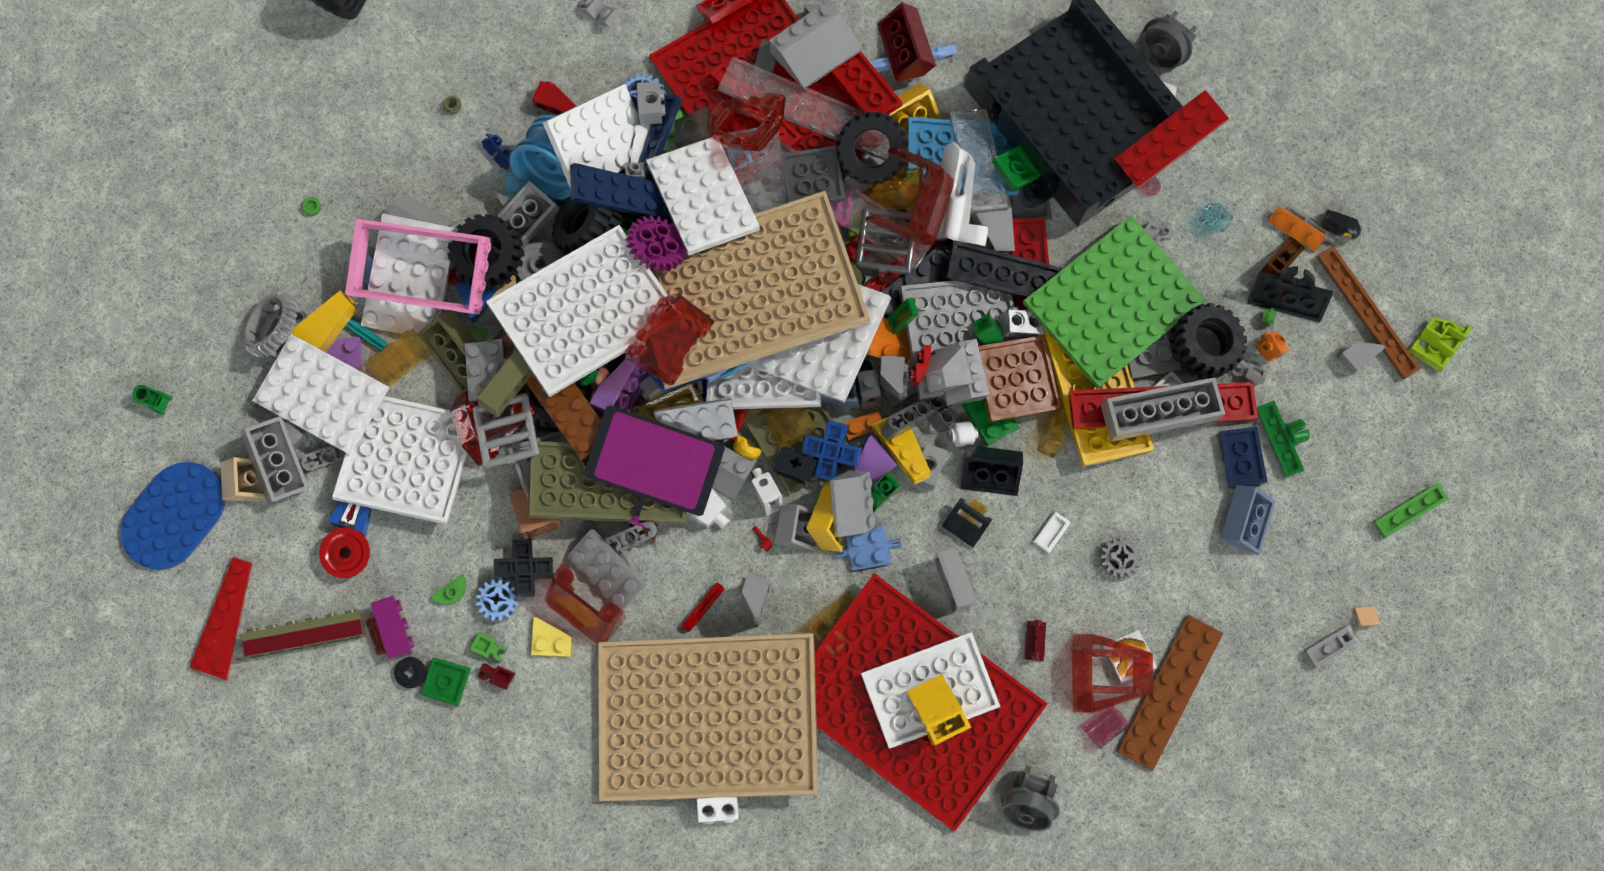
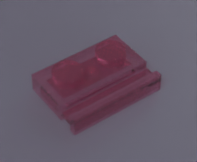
[1081,702,1130,750]

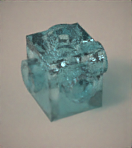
[1199,203,1233,233]

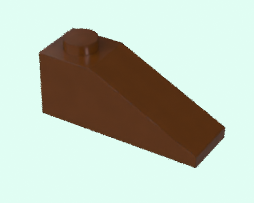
[1256,236,1305,277]

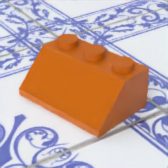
[867,317,911,364]

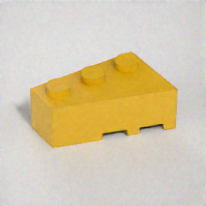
[806,481,843,552]

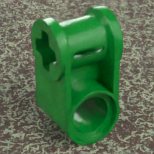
[132,385,173,415]

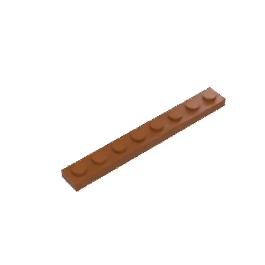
[1316,246,1421,380]

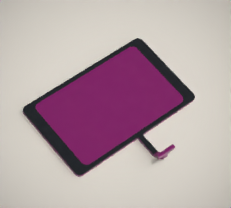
[584,405,725,528]

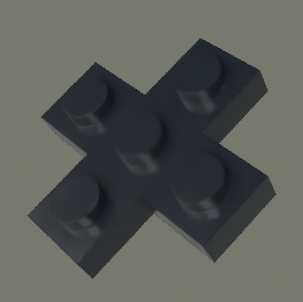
[493,540,554,598]

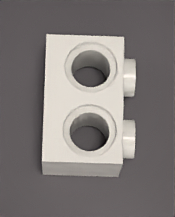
[697,797,739,824]

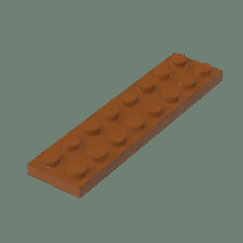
[500,334,601,462]
[1117,615,1224,771]

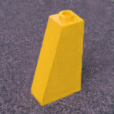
[291,290,357,353]

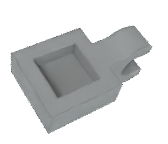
[1232,360,1268,385]

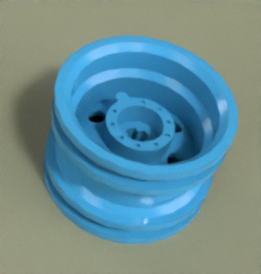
[510,115,571,200]

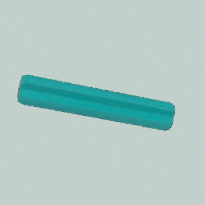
[345,317,388,351]

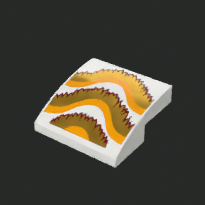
[1103,630,1157,684]

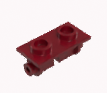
[1024,620,1046,661]

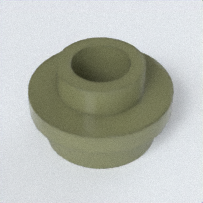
[443,96,462,114]

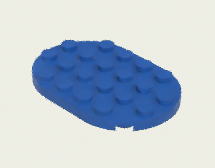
[121,462,225,570]

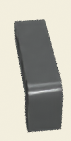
[880,397,956,439]

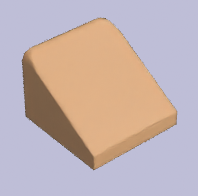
[1355,606,1380,627]

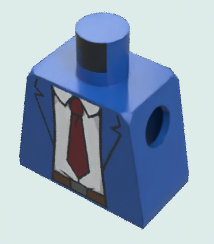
[328,501,372,536]

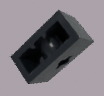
[773,447,817,486]

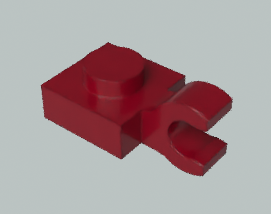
[478,663,516,690]

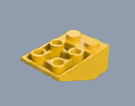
[906,674,971,746]

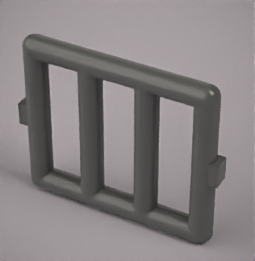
[855,207,919,275]

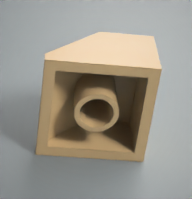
[221,457,266,501]

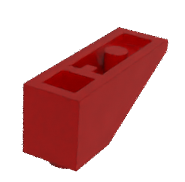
[532,80,577,115]

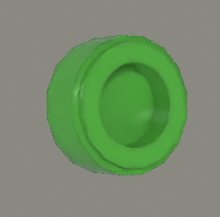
[302,197,321,216]

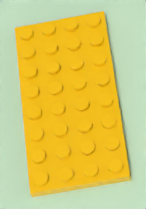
[1044,328,1154,467]

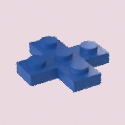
[802,420,862,480]

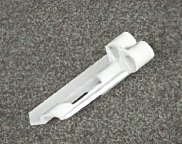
[930,142,988,247]

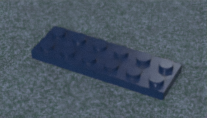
[570,163,673,223]

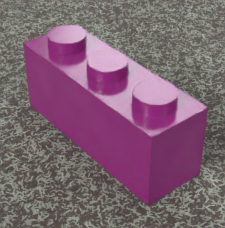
[370,595,415,661]

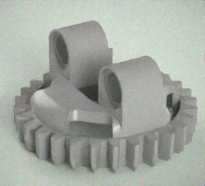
[241,291,307,359]

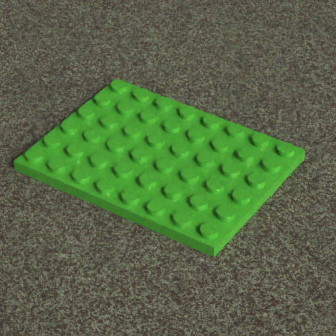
[1022,215,1206,389]

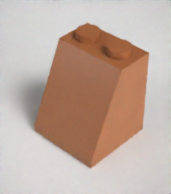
[509,487,562,540]

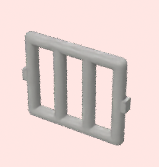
[473,393,539,469]

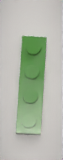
[1373,483,1449,539]

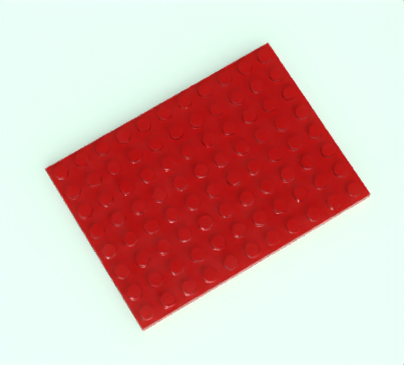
[649,0,883,204]
[814,573,1048,832]

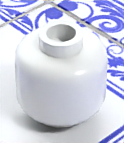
[949,421,978,447]

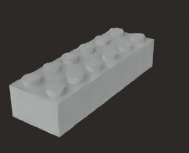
[1101,378,1225,441]

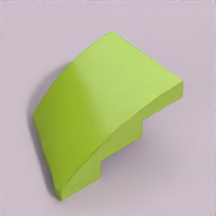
[1409,317,1473,373]

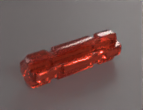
[366,617,386,656]

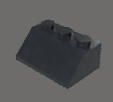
[960,445,1023,496]

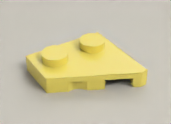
[531,617,572,657]

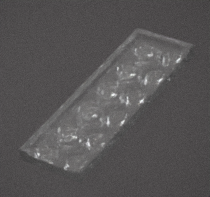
[949,109,1009,214]

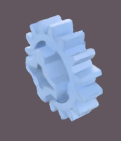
[476,579,519,622]

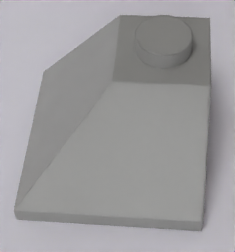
[925,346,973,394]

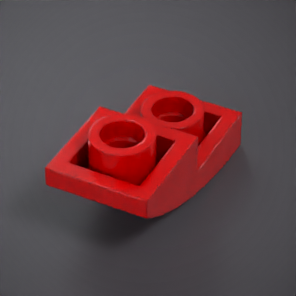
[909,345,932,387]

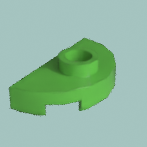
[430,574,467,605]

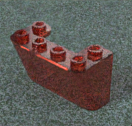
[625,293,715,385]

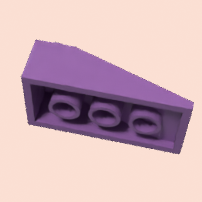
[590,343,653,417]

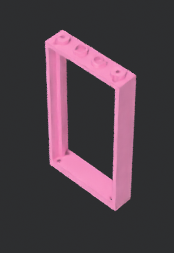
[345,219,491,315]

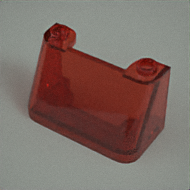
[545,563,627,644]

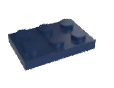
[1218,427,1268,488]

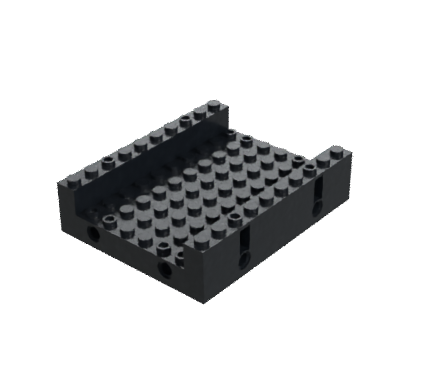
[964,0,1191,227]

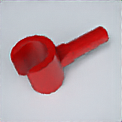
[752,526,772,552]

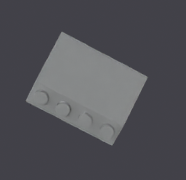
[769,1,863,90]

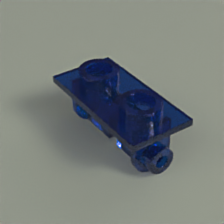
[481,133,512,170]

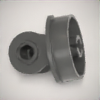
[1140,11,1197,70]
[1001,765,1060,831]

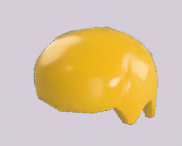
[733,435,761,460]

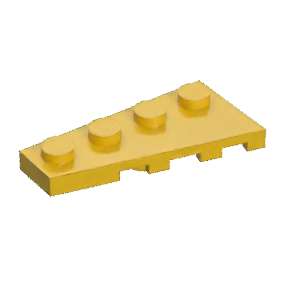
[871,417,931,485]

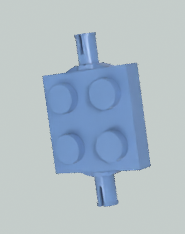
[835,526,901,571]

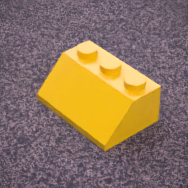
[889,83,941,136]

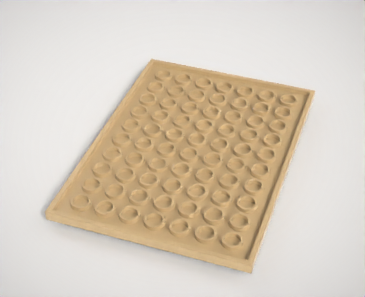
[649,191,870,389]
[598,633,818,802]

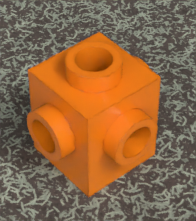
[1256,331,1290,362]

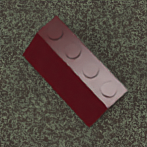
[877,2,936,82]

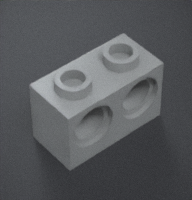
[1000,307,1044,338]

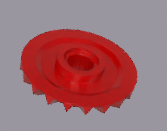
[319,528,371,578]

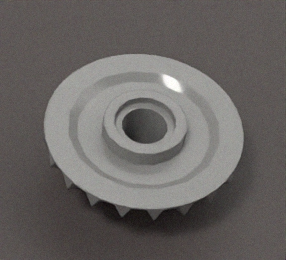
[517,241,564,280]

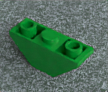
[871,472,901,513]

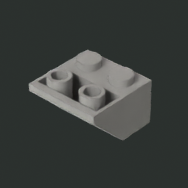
[880,356,909,406]

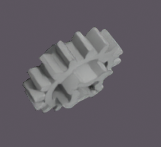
[1100,536,1143,579]

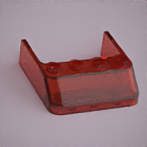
[865,147,954,246]

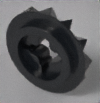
[394,657,426,689]

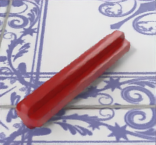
[682,582,724,632]

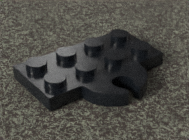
[1247,266,1333,323]

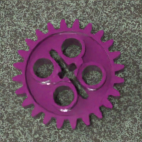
[626,216,687,273]

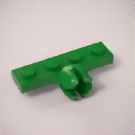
[1257,400,1310,478]

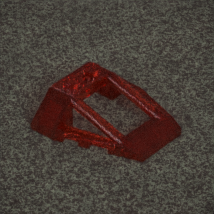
[700,93,786,151]
[450,385,534,466]
[1072,634,1153,713]

